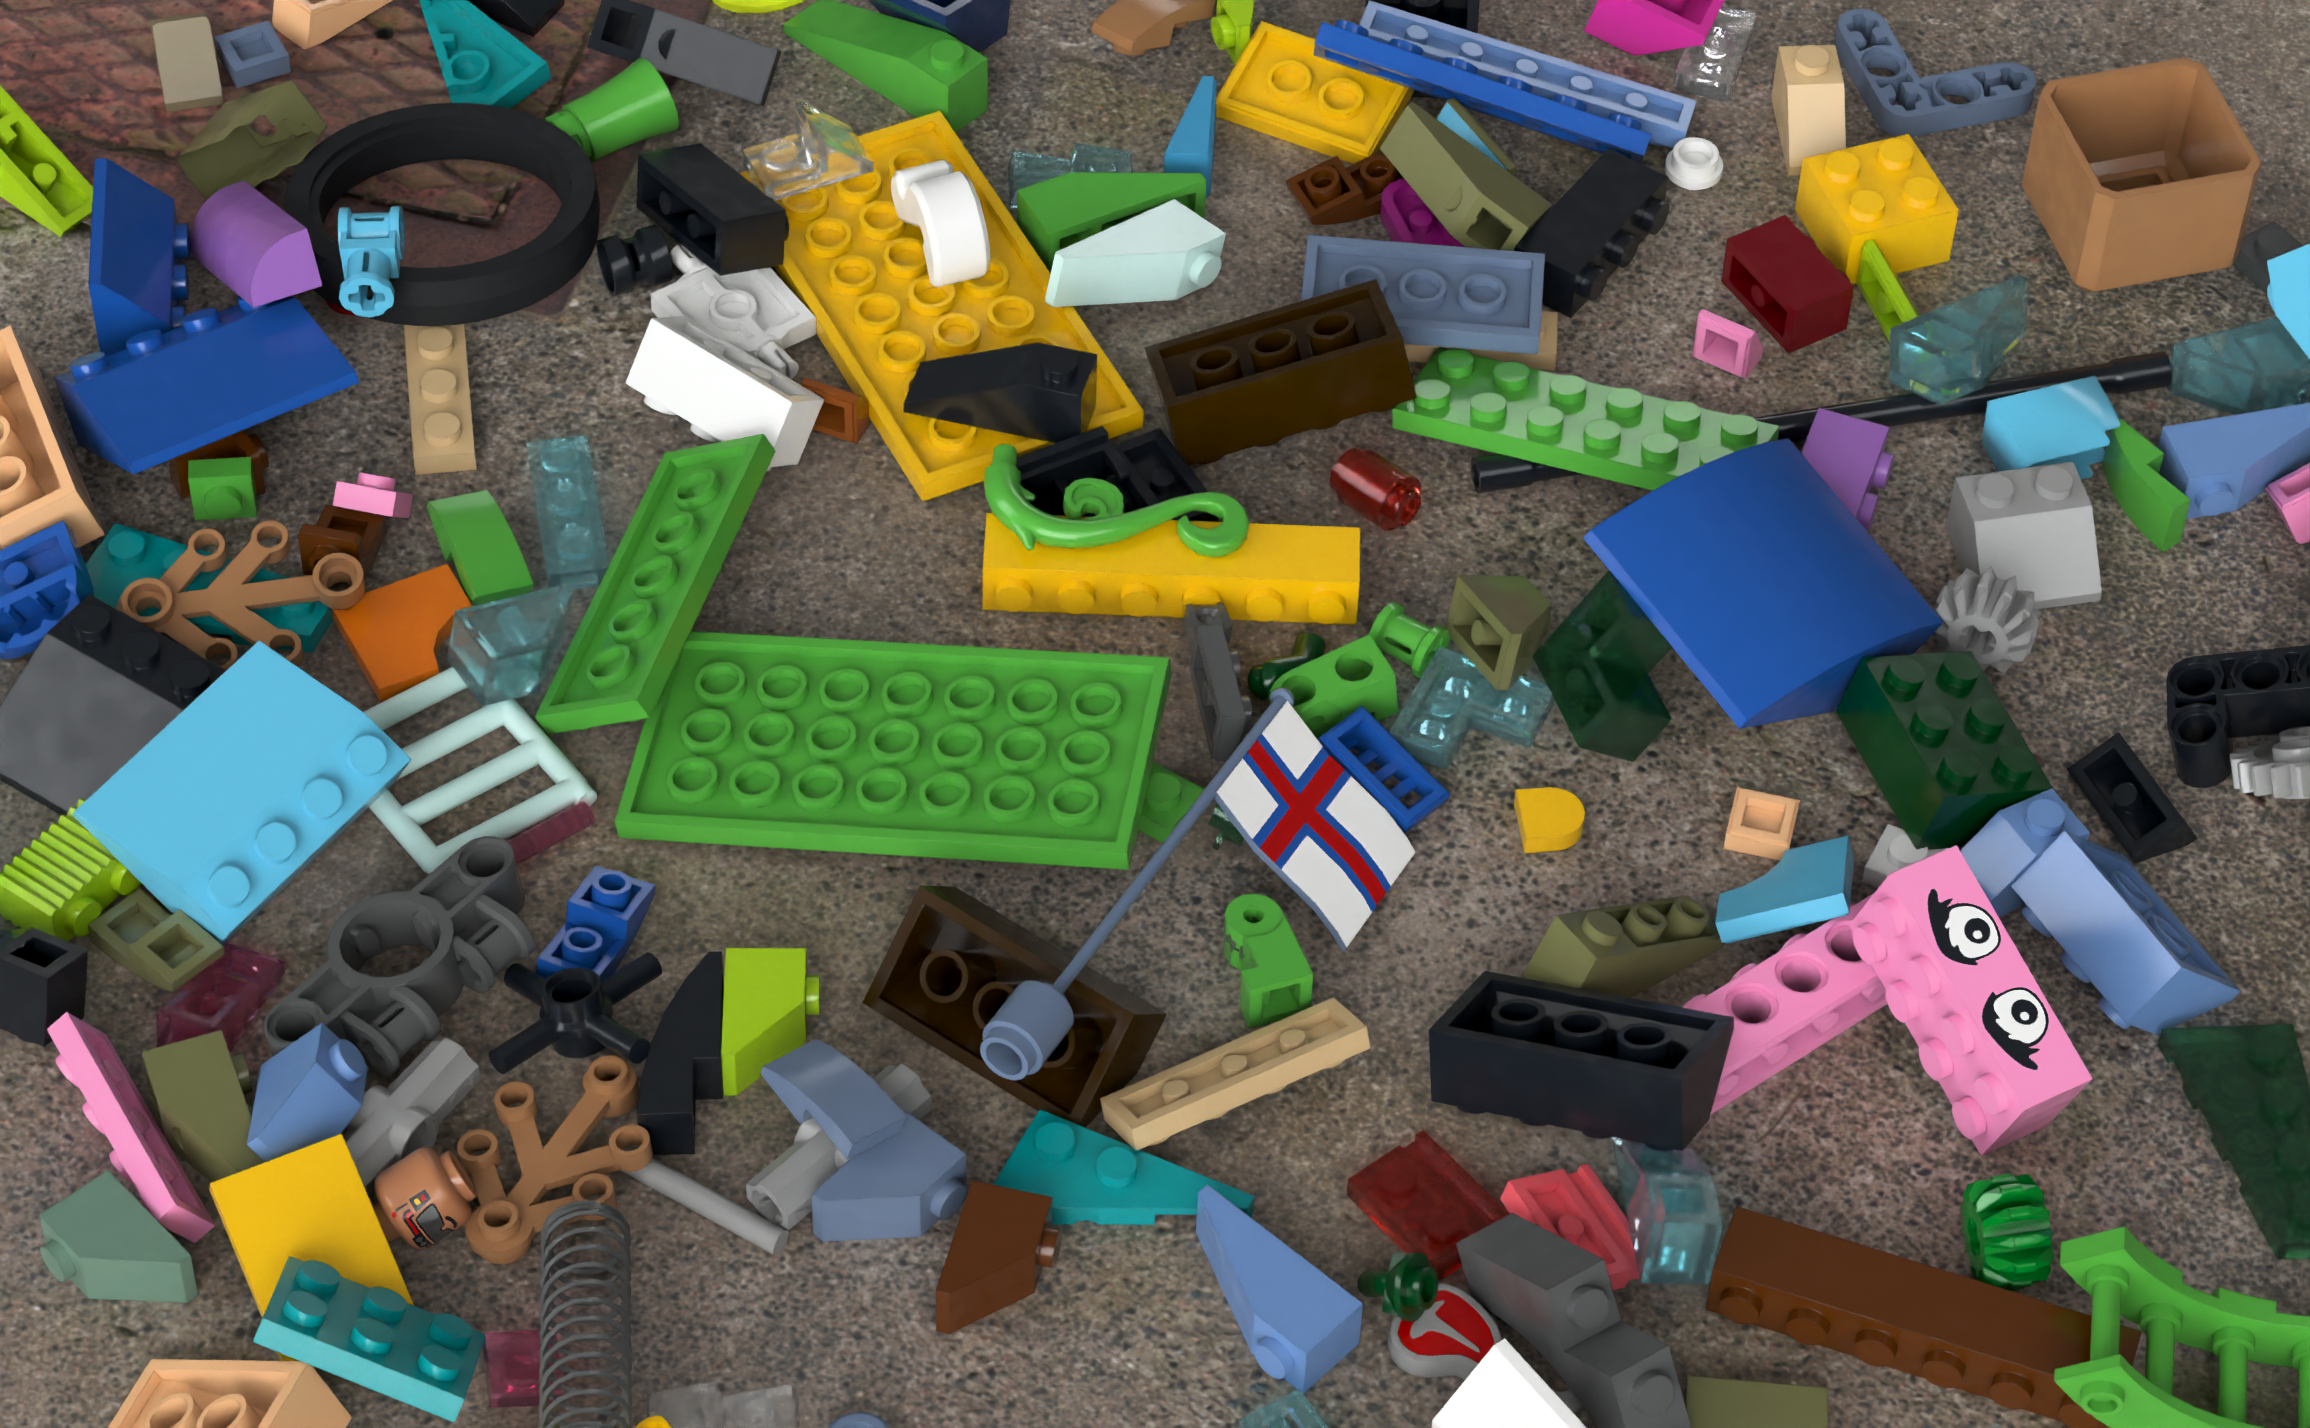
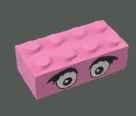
[1849,845,2093,1156]

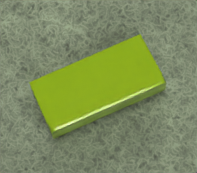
[1856,240,1941,363]

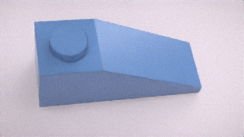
[2158,403,2310,519]
[1196,1184,1363,1394]

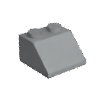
[1945,462,2102,610]

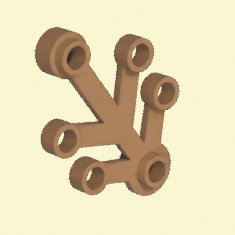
[117,520,366,670]
[457,1055,653,1264]

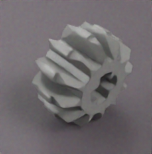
[1934,566,2041,674]

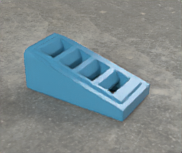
[1164,76,1217,198]

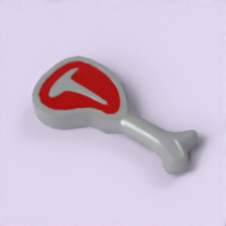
[1388,1283,1582,1413]

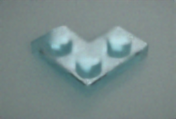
[1389,646,1556,770]

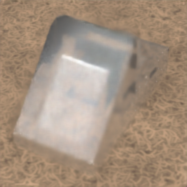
[742,100,874,201]

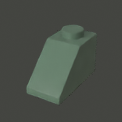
[39,1170,199,1303]

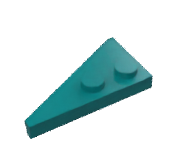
[419,0,552,109]
[993,1109,1255,1225]

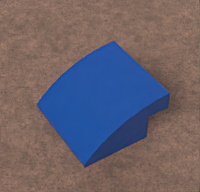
[1583,438,1944,729]

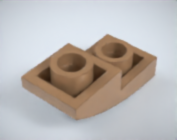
[1091,0,1216,56]

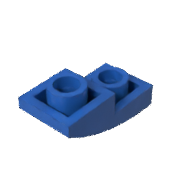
[536,865,655,981]

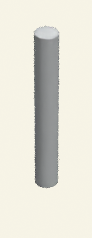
[619,1146,789,1255]

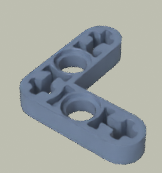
[1834,9,2036,137]

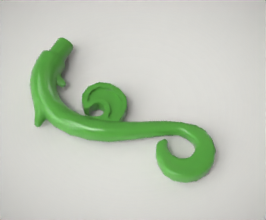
[984,444,1249,557]

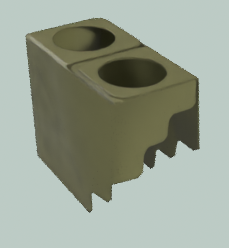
[177,80,328,200]

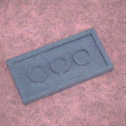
[1301,235,1545,354]

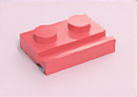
[1500,1164,1659,1290]

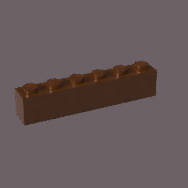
[1706,1206,2142,1428]

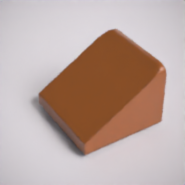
[801,378,872,444]

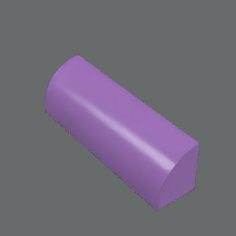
[190,181,323,308]

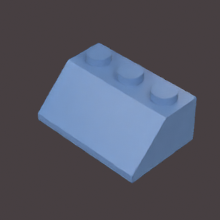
[2011,830,2241,1035]

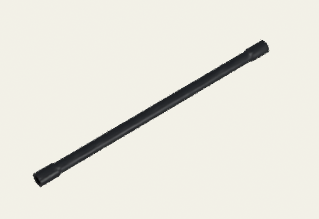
[1471,351,2172,494]

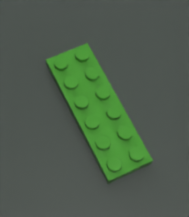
[1392,347,1779,491]
[535,434,776,734]

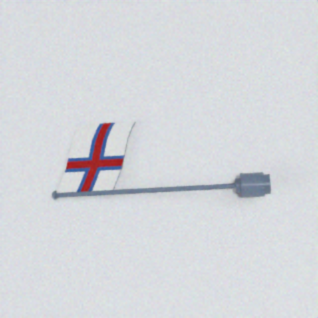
[980,687,1415,1080]

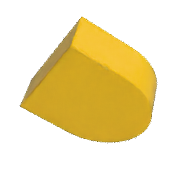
[1514,787,1585,853]

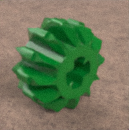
[1960,1172,2054,1291]

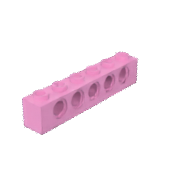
[1683,893,1888,1115]

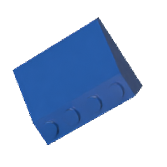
[54,296,360,474]

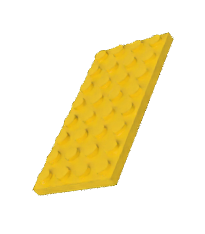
[739,111,1144,502]

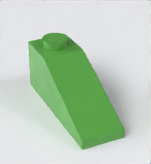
[1017,172,1206,273]

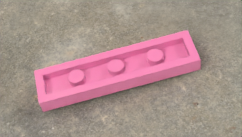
[47,1012,216,1243]

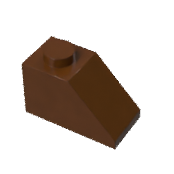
[936,1180,1062,1334]

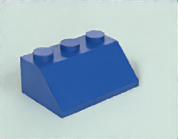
[88,158,191,356]

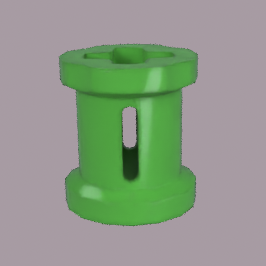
[1369,602,1450,680]

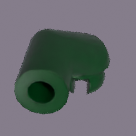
[1247,632,1326,699]

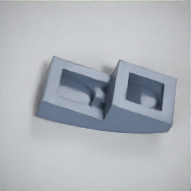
[760,1039,907,1159]

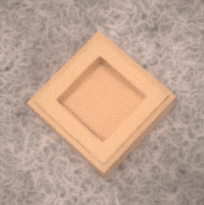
[1723,787,1800,861]

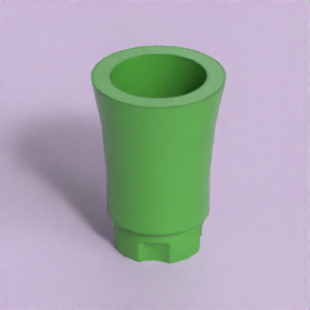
[544,57,679,163]

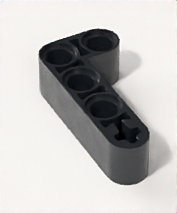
[2166,645,2310,788]

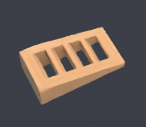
[272,0,393,50]

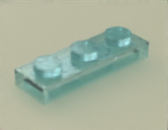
[526,435,609,592]

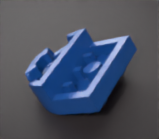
[0,520,94,659]

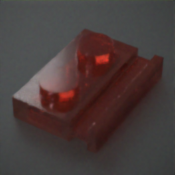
[1347,1130,1509,1282]

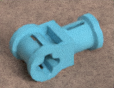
[338,206,405,317]

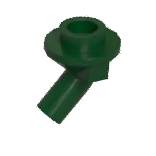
[1358,1252,1438,1322]

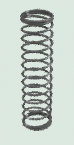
[538,1200,633,1428]

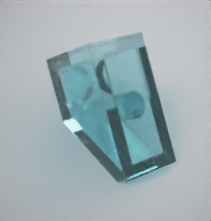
[447,584,573,706]

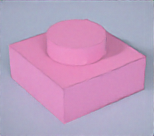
[333,472,413,518]

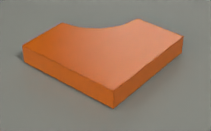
[331,564,474,703]

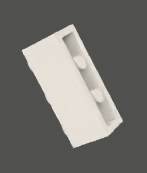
[626,316,824,471]

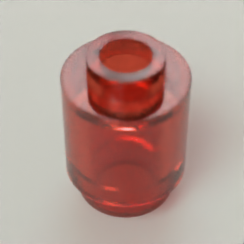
[1330,448,1421,531]

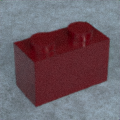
[1721,215,1854,354]

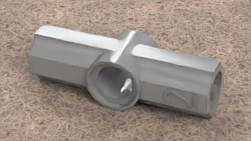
[343,1037,481,1199]
[746,1063,932,1231]

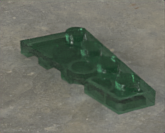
[2157,1024,2310,1260]

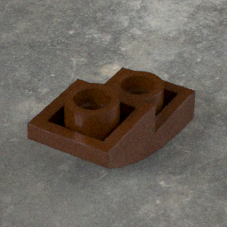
[1286,151,1404,225]

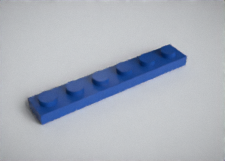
[1314,20,1652,164]

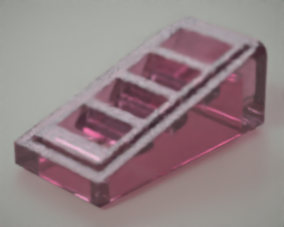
[156,942,285,1053]

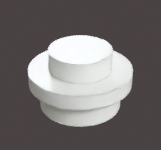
[1665,137,1723,190]

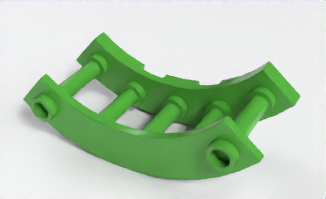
[2054,1226,2310,1428]

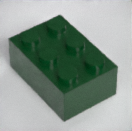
[1836,651,2053,850]

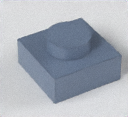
[214,20,291,89]

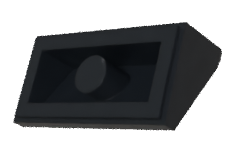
[2067,732,2198,864]

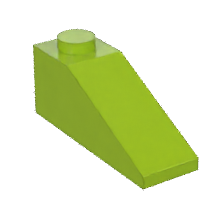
[0,86,93,237]

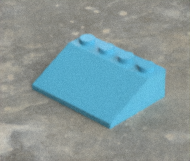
[72,641,412,946]

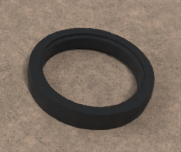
[285,103,600,326]

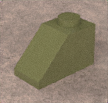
[1445,575,1551,690]

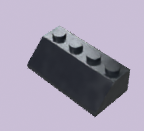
[1429,971,1734,1151]

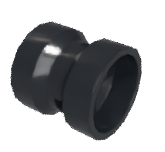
[596,225,672,296]

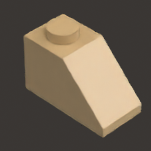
[1771,45,1846,176]

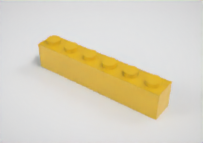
[982,513,1360,625]

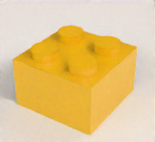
[1795,134,1959,284]

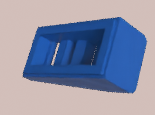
[1318,706,1451,834]

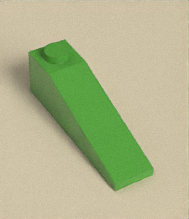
[783,0,988,133]

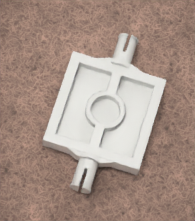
[650,245,816,379]

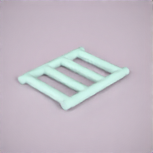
[364,650,597,875]

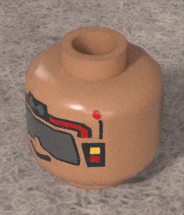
[372,1147,478,1250]

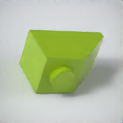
[721,948,820,1096]

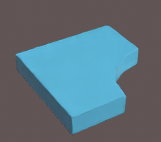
[1715,835,1854,944]

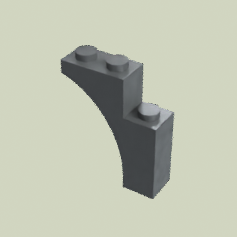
[1456,1213,1691,1428]

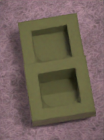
[88,888,225,992]

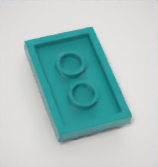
[253,1256,486,1423]

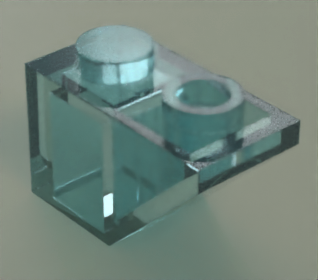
[2166,317,2310,415]

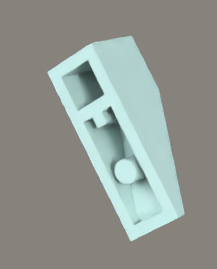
[1045,199,1226,307]

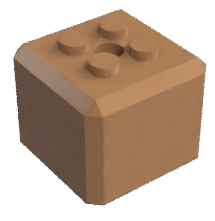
[2021,57,2262,292]

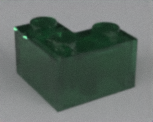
[1532,570,1672,762]

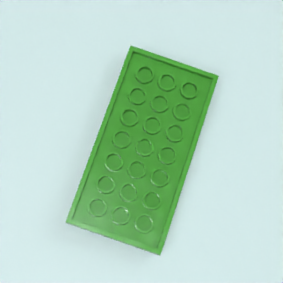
[615,631,1172,870]

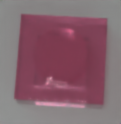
[482,1329,563,1408]

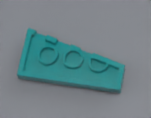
[85,523,333,653]

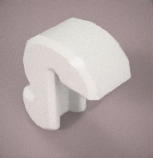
[891,160,991,288]

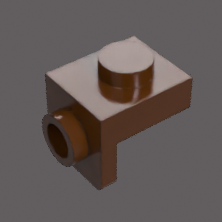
[298,504,387,580]

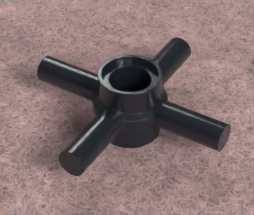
[489,952,662,1074]

